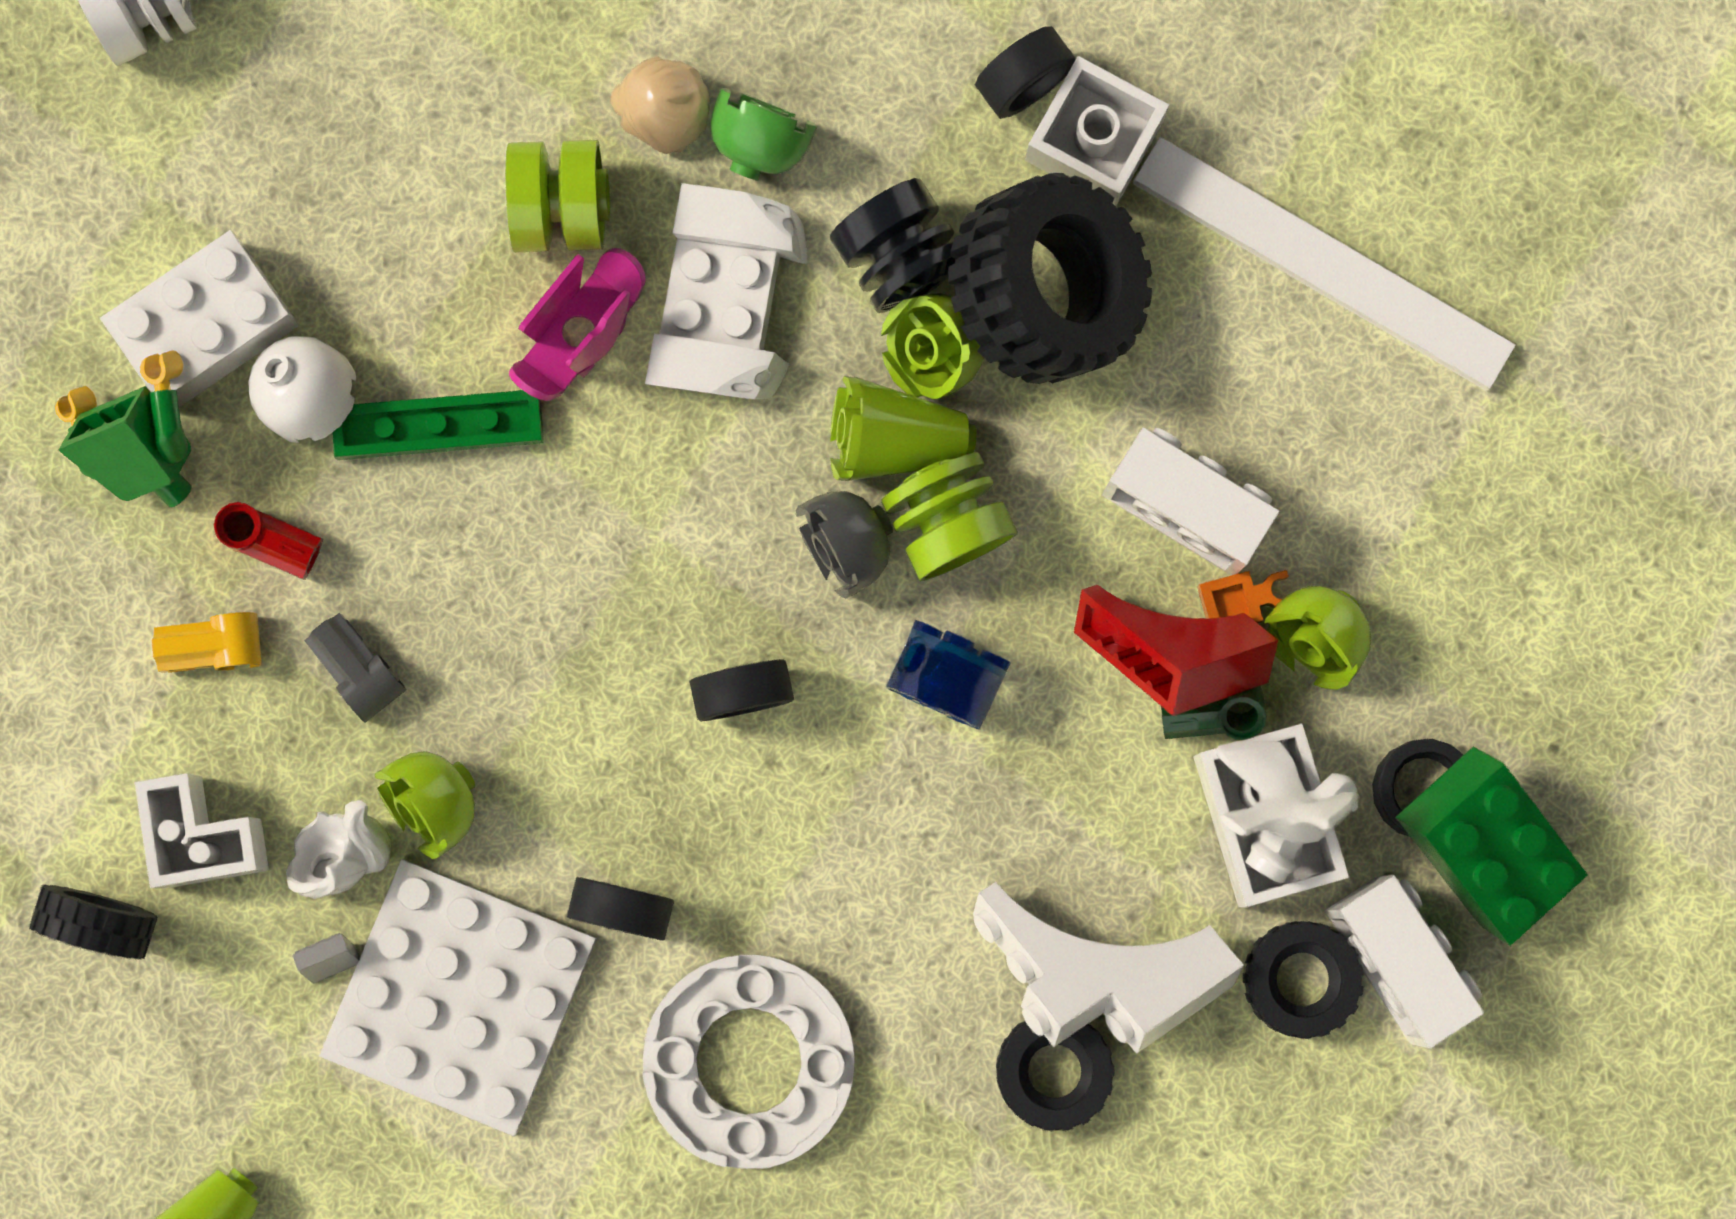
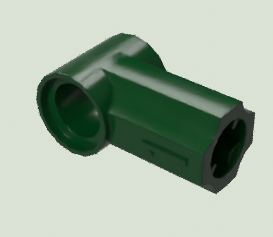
[1161,686,1266,740]

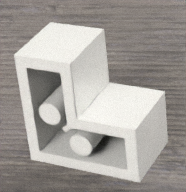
[135,773,269,889]

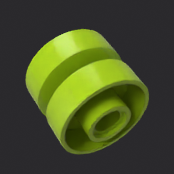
[505,140,610,253]

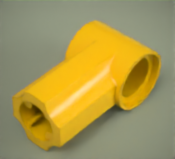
[152,612,262,673]

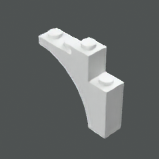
[973,882,1244,1054]

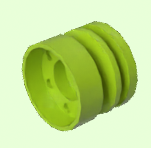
[881,452,1018,582]

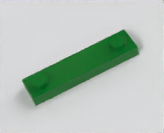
[332,390,544,460]

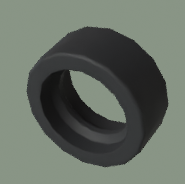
[975,26,1076,119]
[689,659,794,721]
[1372,739,1463,837]
[567,877,674,941]

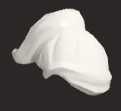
[286,800,392,899]

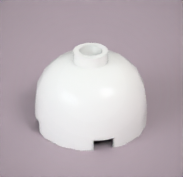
[248,336,356,443]

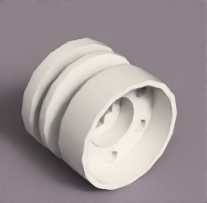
[78,0,197,67]

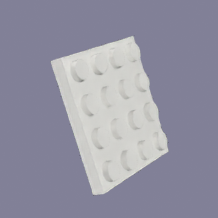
[319,859,597,1136]

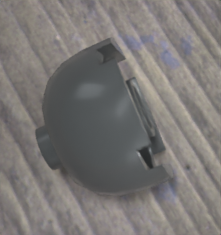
[796,491,893,599]

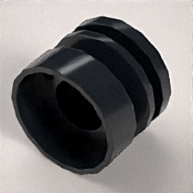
[830,178,955,313]

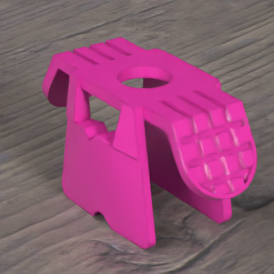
[509,248,646,401]

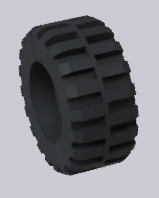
[948,173,1152,384]

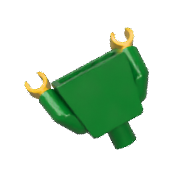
[55,350,192,508]

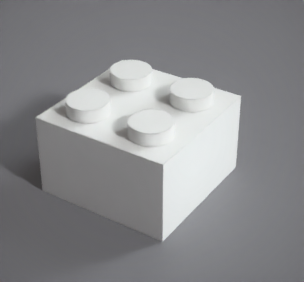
[1025,56,1170,206]

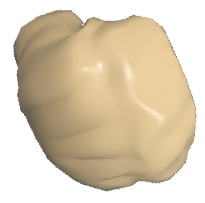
[610,56,710,154]

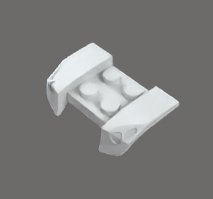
[645,183,807,399]

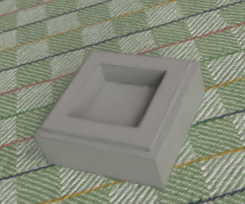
[293,933,360,984]

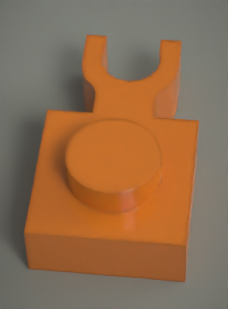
[1197,570,1289,623]

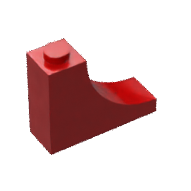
[1074,584,1279,716]

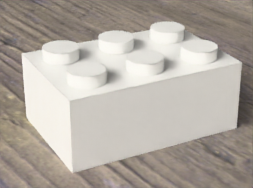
[100,230,299,407]
[1101,427,1279,575]
[1193,724,1349,908]
[1324,875,1484,1049]

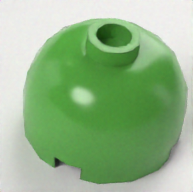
[710,88,817,181]

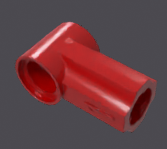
[214,502,323,580]

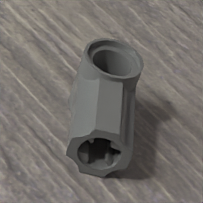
[304,613,407,723]

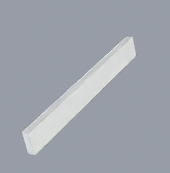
[1133,137,1516,391]

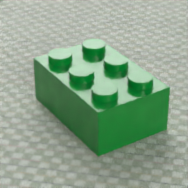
[1396,746,1588,946]

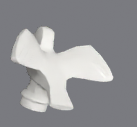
[1216,740,1359,884]

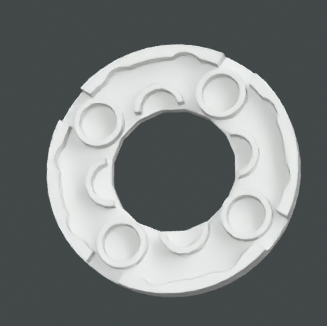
[643,955,855,1169]

